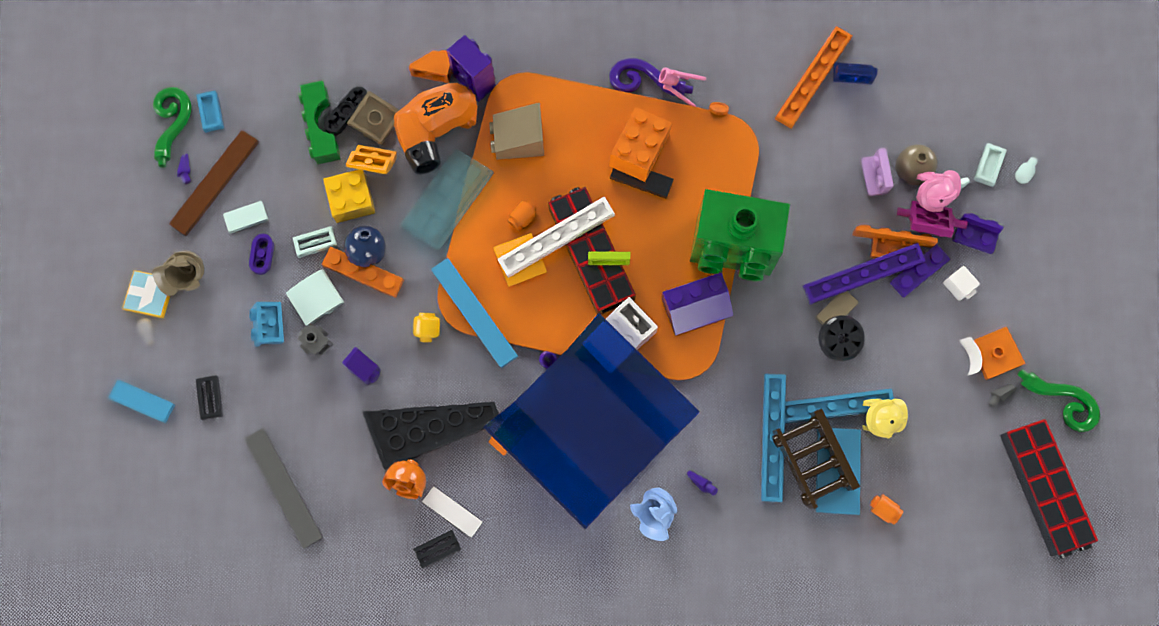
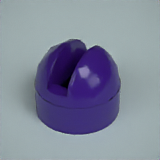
[539,351,557,369]

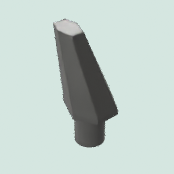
[988,384,1017,408]

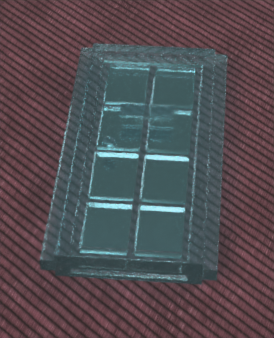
[400,149,494,251]

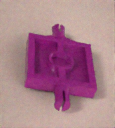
[896,200,968,238]

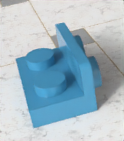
[249,302,284,347]

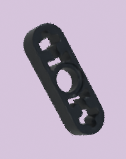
[324,86,367,136]

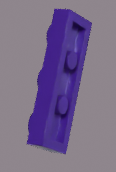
[890,244,951,298]

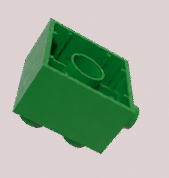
[690,189,790,282]

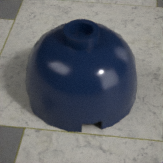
[344,225,386,267]

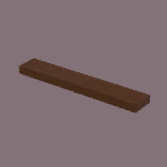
[169,130,259,237]

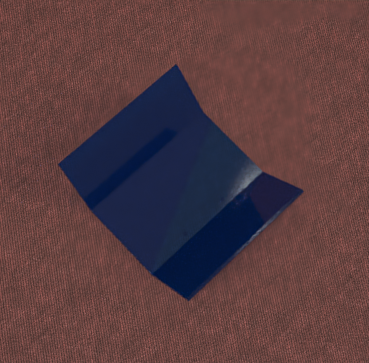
[483,313,700,530]

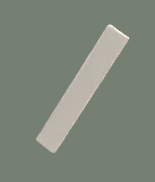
[498,197,615,278]

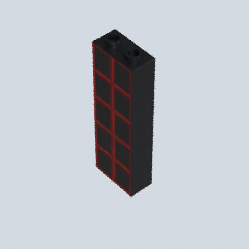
[548,187,636,316]
[1000,419,1098,559]

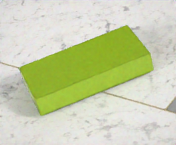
[588,252,630,265]

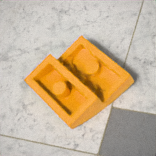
[346,145,397,174]
[493,233,547,286]

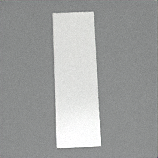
[422,486,482,538]

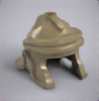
[152,250,204,296]

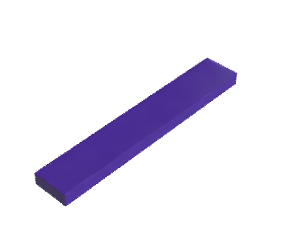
[802,243,926,305]

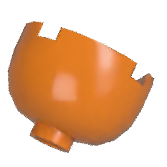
[382,460,426,499]

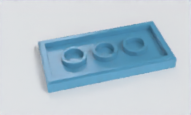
[816,428,861,515]

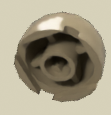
[895,144,938,186]

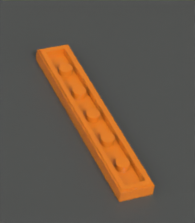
[775,26,853,129]

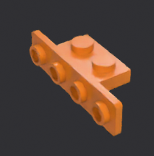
[852,225,938,259]

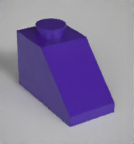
[342,347,381,385]

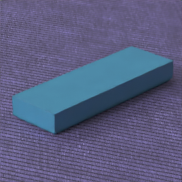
[108,380,175,423]

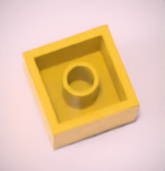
[323,169,376,223]

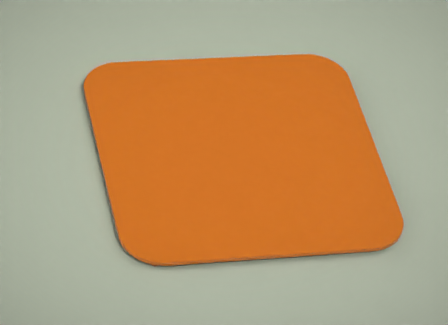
[437,72,759,380]

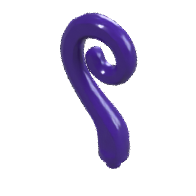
[609,58,693,96]

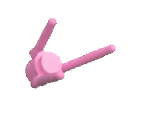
[659,67,706,107]

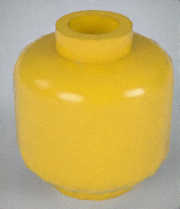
[413,312,440,342]

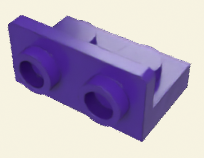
[952,213,1004,254]

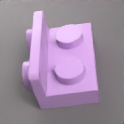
[861,148,894,196]

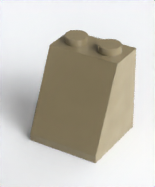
[489,103,544,160]

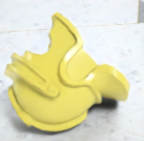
[862,398,908,439]

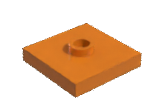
[974,326,1026,380]

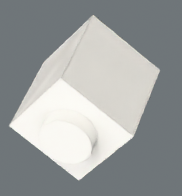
[943,265,980,301]

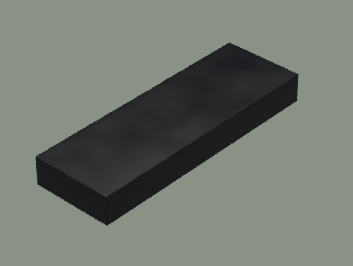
[610,168,674,199]

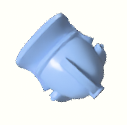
[630,488,677,541]

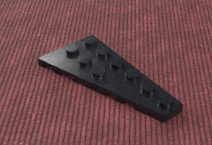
[362,402,502,470]

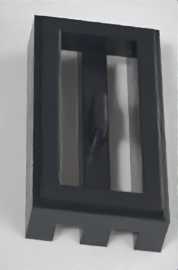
[196,375,223,420]
[413,530,462,569]

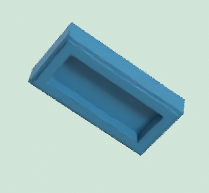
[196,90,224,133]

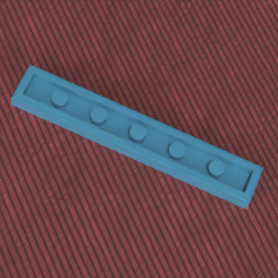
[431,258,518,369]
[761,374,786,502]
[785,389,894,424]

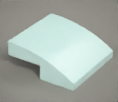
[286,269,344,326]

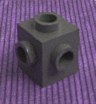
[297,324,333,359]

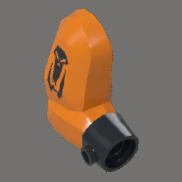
[394,83,477,175]

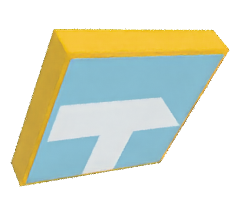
[122,270,170,319]

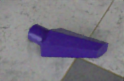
[177,153,191,185]
[687,470,718,496]

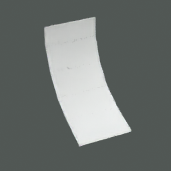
[959,336,982,376]

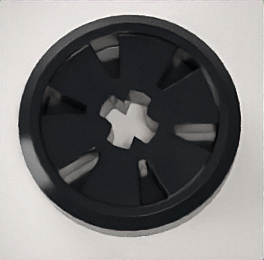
[818,315,865,361]

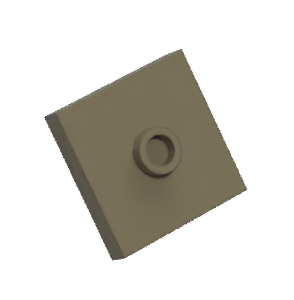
[347,91,399,146]

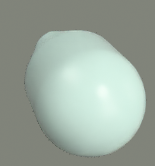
[1015,157,1038,184]

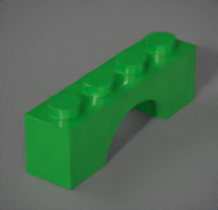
[298,80,341,165]

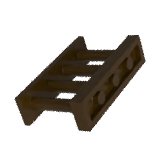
[772,408,860,509]

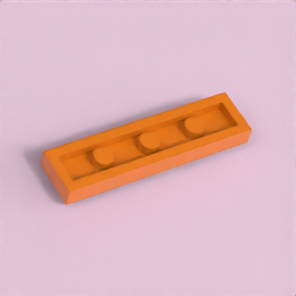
[322,247,404,298]

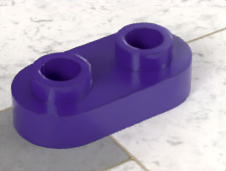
[249,234,274,275]

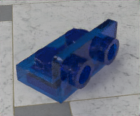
[833,62,878,85]

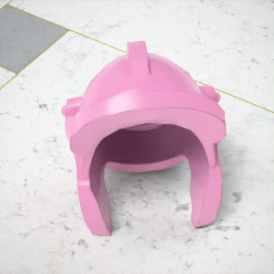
[916,170,961,212]

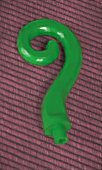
[153,87,192,168]
[1017,369,1100,432]

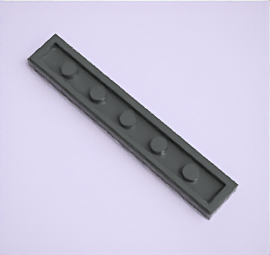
[244,428,324,549]

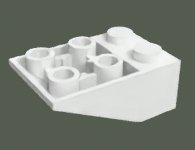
[583,297,658,373]

